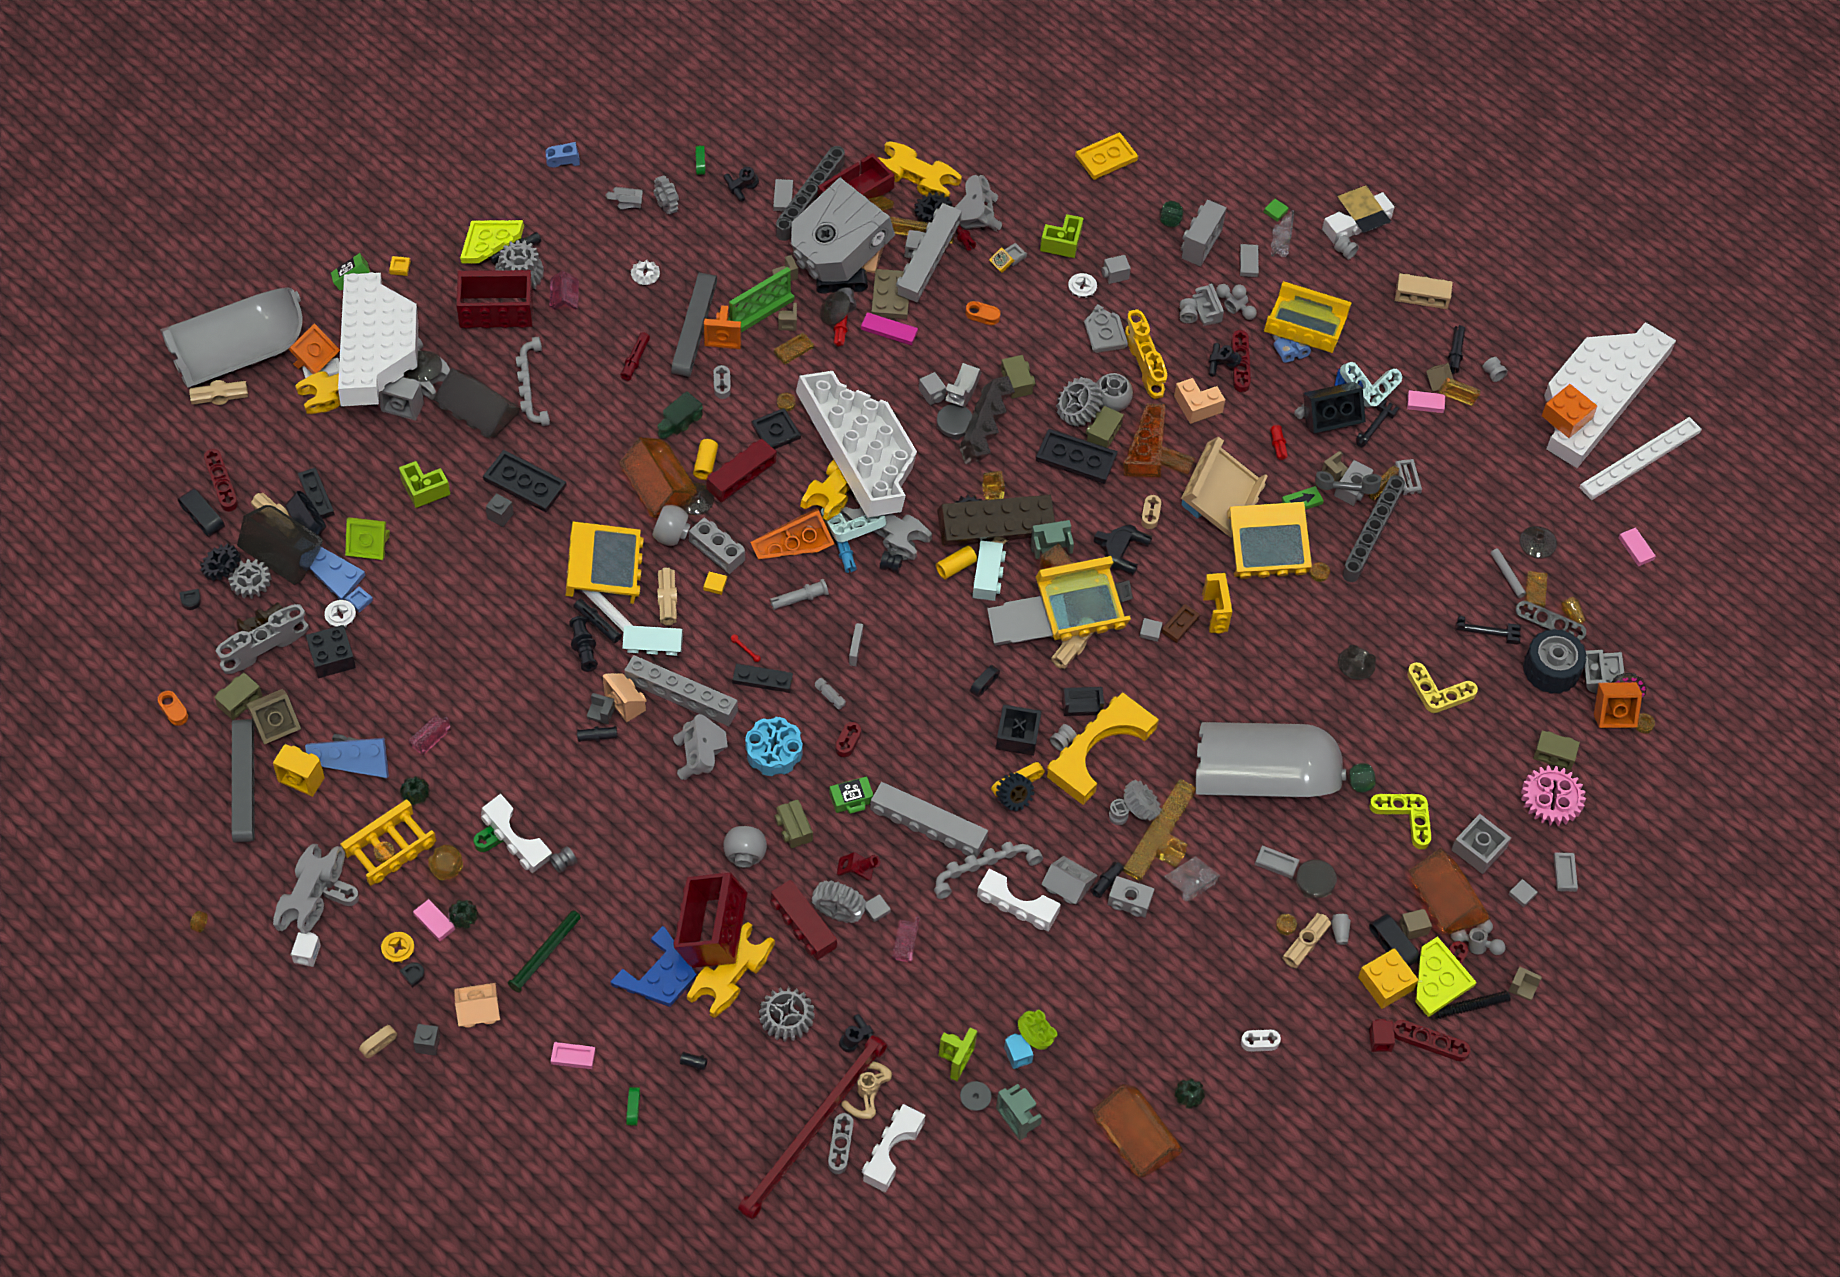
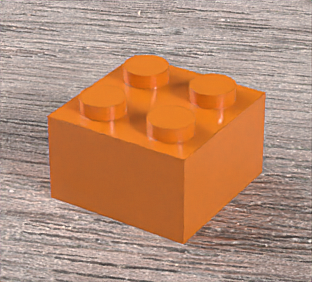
[1542,384,1598,438]
[1594,682,1642,728]

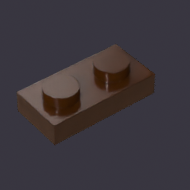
[1161,604,1200,643]

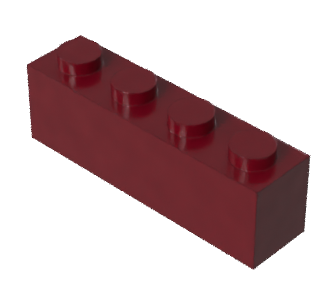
[706,438,777,503]
[770,879,837,960]

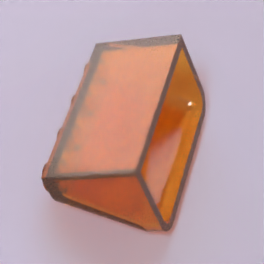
[619,437,697,518]
[1408,848,1491,934]
[1092,1084,1183,1178]

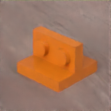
[704,305,741,349]
[288,323,340,374]

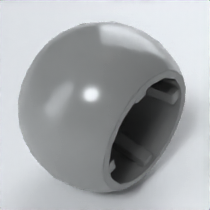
[1096,373,1133,412]
[652,505,691,546]
[723,826,767,868]

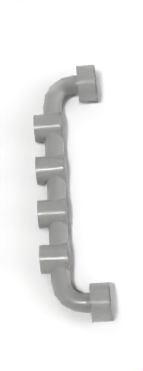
[516,336,550,426]
[934,842,1043,899]

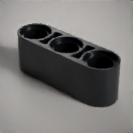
[815,268,868,294]
[178,489,225,537]
[285,491,327,541]
[1369,914,1420,966]

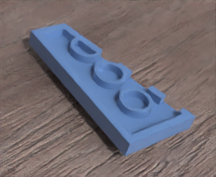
[292,537,365,600]
[305,738,389,778]

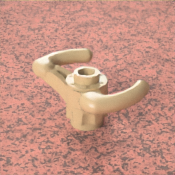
[841,1061,892,1119]

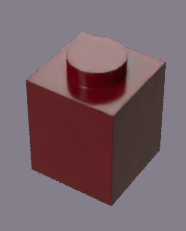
[1369,1019,1395,1052]

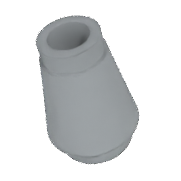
[1331,914,1351,945]

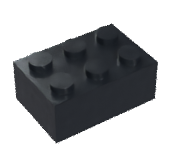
[1303,382,1366,433]

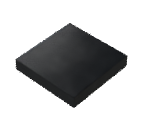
[751,408,801,449]

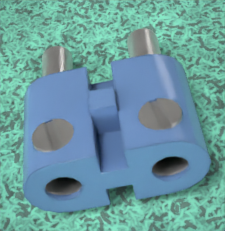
[1272,334,1311,363]

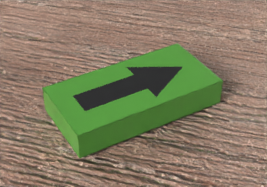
[1282,486,1324,510]

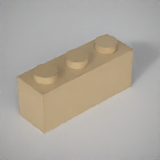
[1395,273,1452,309]

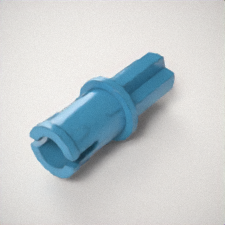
[836,541,857,573]

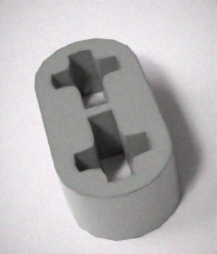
[713,365,731,399]
[323,880,359,906]

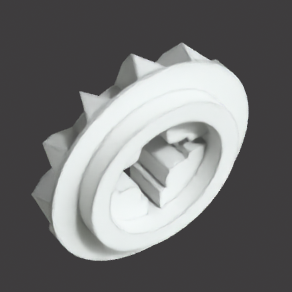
[631,260,660,285]
[1069,273,1097,298]
[325,600,356,628]

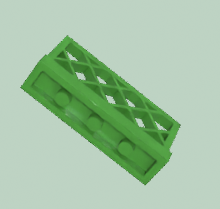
[729,267,794,332]

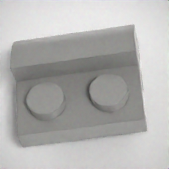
[1585,650,1625,694]

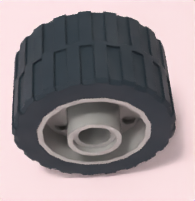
[1523,629,1587,694]

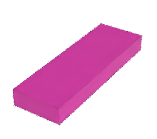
[861,312,918,346]

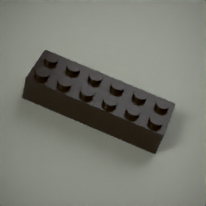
[937,494,1055,546]

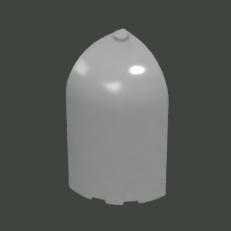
[160,287,302,388]
[1196,722,1346,797]

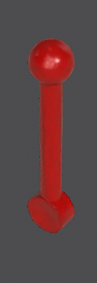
[731,634,761,662]

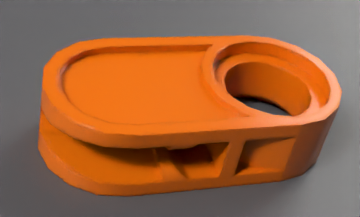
[965,301,1000,325]
[158,691,188,726]

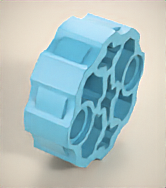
[745,717,803,776]

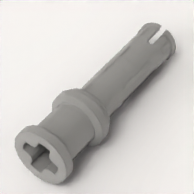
[770,579,829,610]

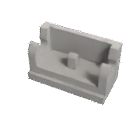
[1192,284,1224,326]

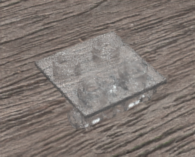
[1271,211,1294,257]
[1164,856,1220,901]

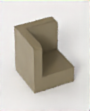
[772,255,798,281]
[779,303,797,331]
[1426,363,1454,391]
[1322,451,1348,481]
[1399,909,1432,940]
[1509,967,1542,1001]

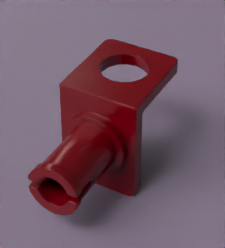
[837,852,880,881]

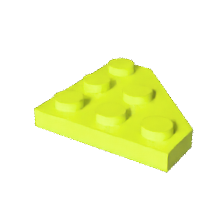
[460,220,524,263]
[1415,936,1477,1017]

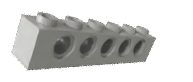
[624,655,738,726]

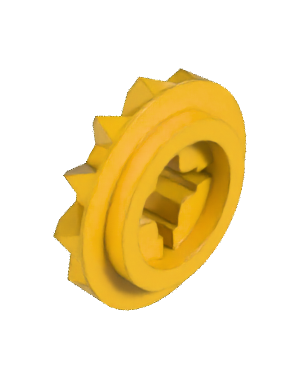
[381,932,414,963]

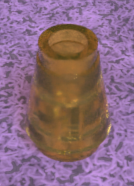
[1561,596,1586,624]

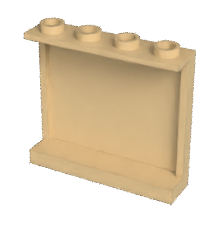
[1181,436,1267,538]

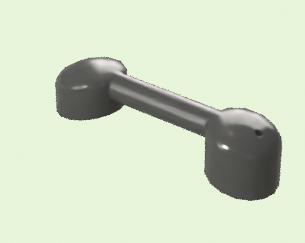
[1315,471,1382,494]

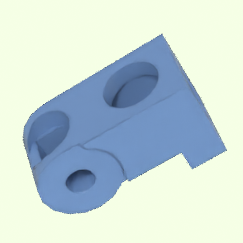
[545,142,580,167]

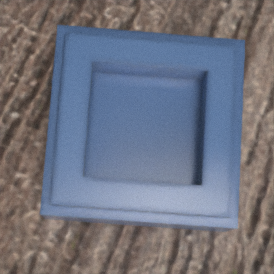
[345,587,373,612]

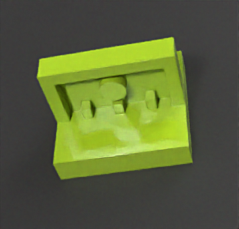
[345,517,390,560]
[939,1028,977,1082]

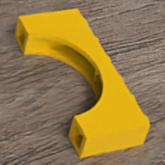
[1047,692,1159,805]

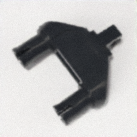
[1094,525,1153,576]

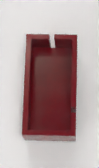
[817,153,895,202]

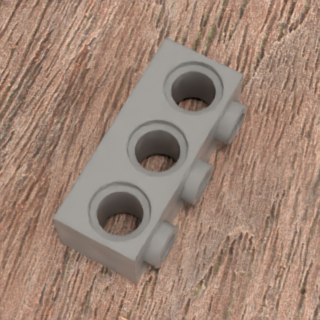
[688,517,745,574]

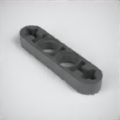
[1516,601,1586,641]

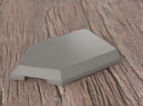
[1084,304,1128,353]

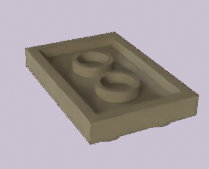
[871,269,909,319]

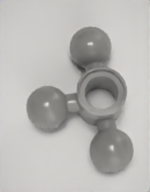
[1216,284,1257,320]
[1451,918,1506,955]

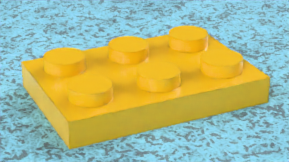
[1075,132,1138,180]

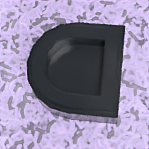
[179,589,201,610]
[399,962,425,988]

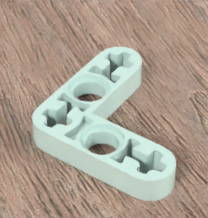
[1340,362,1402,408]
[821,508,886,542]

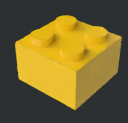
[273,744,325,797]
[1358,948,1418,1009]

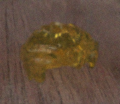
[428,844,463,880]

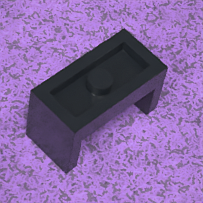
[1062,687,1104,716]

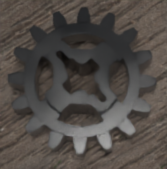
[914,192,952,224]
[200,544,241,582]

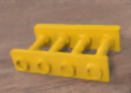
[340,799,436,886]

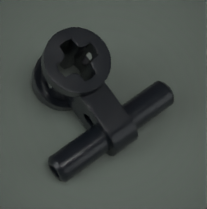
[723,167,759,202]
[1209,343,1242,377]
[839,1014,874,1053]

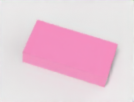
[1407,390,1445,413]
[1619,528,1656,567]
[413,899,455,942]
[551,1042,596,1069]

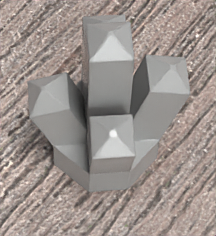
[606,187,642,209]

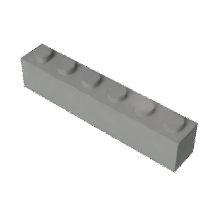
[896,203,962,302]
[870,782,988,858]

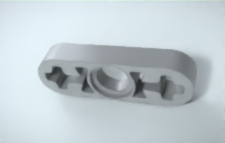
[828,1113,853,1174]

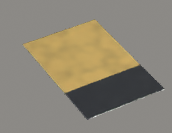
[1338,186,1392,233]

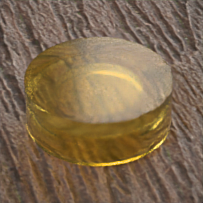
[777,393,795,411]
[1310,562,1330,582]
[1635,713,1655,733]
[374,842,395,863]
[190,911,208,932]
[1276,914,1297,935]

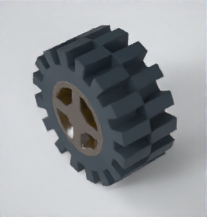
[996,772,1035,811]

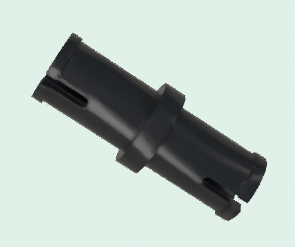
[577,726,618,742]
[1090,861,1124,898]

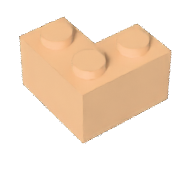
[1174,378,1225,424]

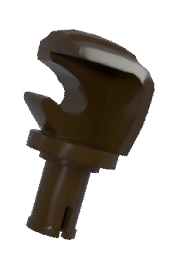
[236,602,283,632]

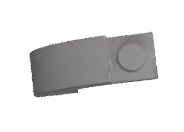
[945,363,982,407]

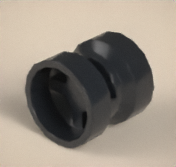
[880,551,903,574]

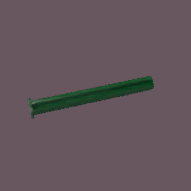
[507,910,581,993]

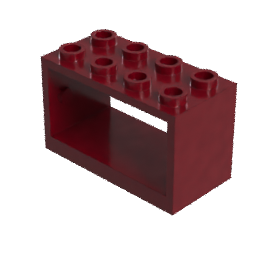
[456,270,533,328]
[674,872,748,968]

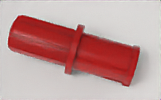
[833,312,848,347]
[1270,425,1288,460]

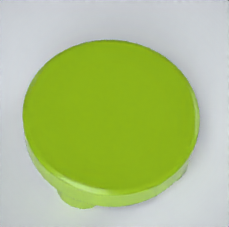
[1018,1010,1057,1050]

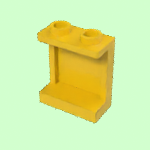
[1202,573,1232,634]

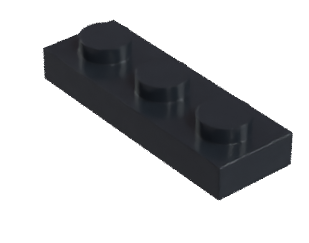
[298,467,335,519]
[732,663,793,693]

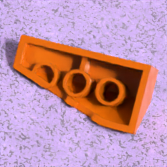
[750,508,834,559]

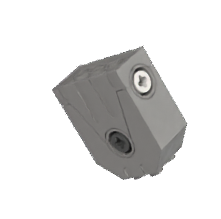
[791,177,895,282]

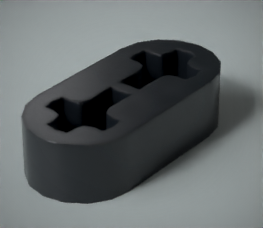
[970,665,1000,697]

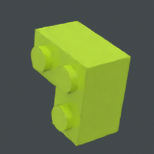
[1040,214,1083,258]
[399,461,450,508]

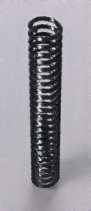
[1434,990,1511,1020]

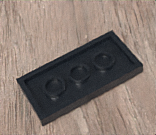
[1036,428,1118,484]
[483,450,567,512]

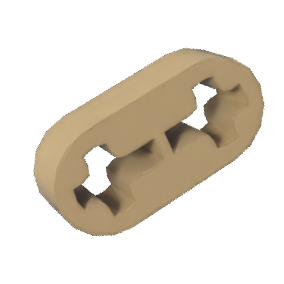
[1141,495,1161,529]
[359,1025,397,1058]

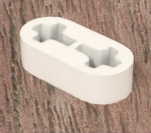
[1241,1030,1281,1052]

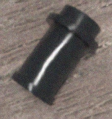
[680,1052,708,1071]

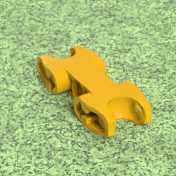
[878,142,962,198]
[1125,309,1167,399]
[295,371,340,414]
[800,459,850,520]
[687,922,775,1018]

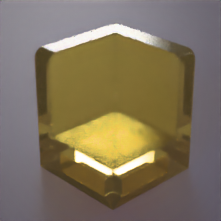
[982,471,1005,500]
[1156,833,1188,868]

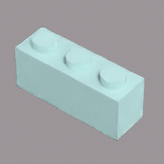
[973,540,1006,601]
[623,625,683,656]

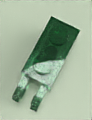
[657,391,703,440]

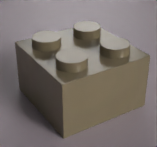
[246,689,301,744]

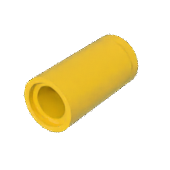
[693,439,718,480]
[936,545,977,580]

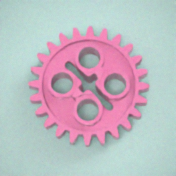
[1521,766,1586,826]

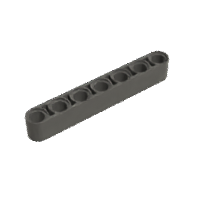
[776,146,845,241]
[671,272,717,377]
[1342,475,1405,582]
[232,719,255,843]

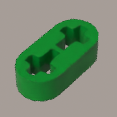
[696,146,705,175]
[474,826,503,852]
[627,1087,640,1126]

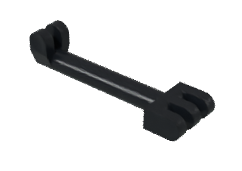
[1356,399,1400,448]
[1456,616,1521,645]

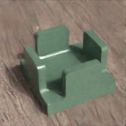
[1030,520,1074,563]
[996,1084,1042,1141]

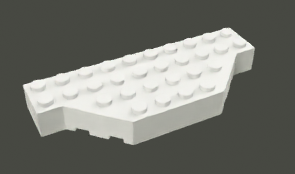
[338,272,419,406]
[1544,322,1676,468]
[796,371,917,518]

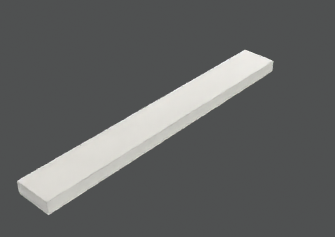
[1579,417,1702,501]

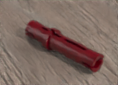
[620,332,650,381]

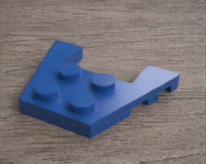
[610,926,697,1007]

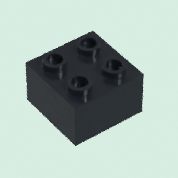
[306,625,356,679]
[996,704,1042,756]

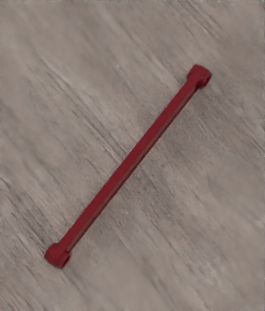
[738,1035,888,1219]

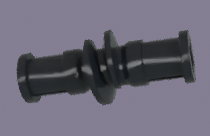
[569,616,598,672]

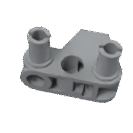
[955,175,1002,231]
[673,714,728,780]

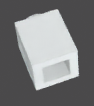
[291,932,321,967]

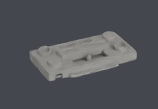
[987,595,1069,646]

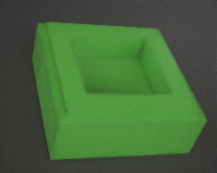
[1264,199,1289,222]

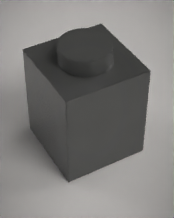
[486,493,514,527]
[413,1024,441,1056]

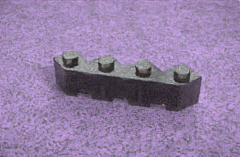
[959,376,1015,464]

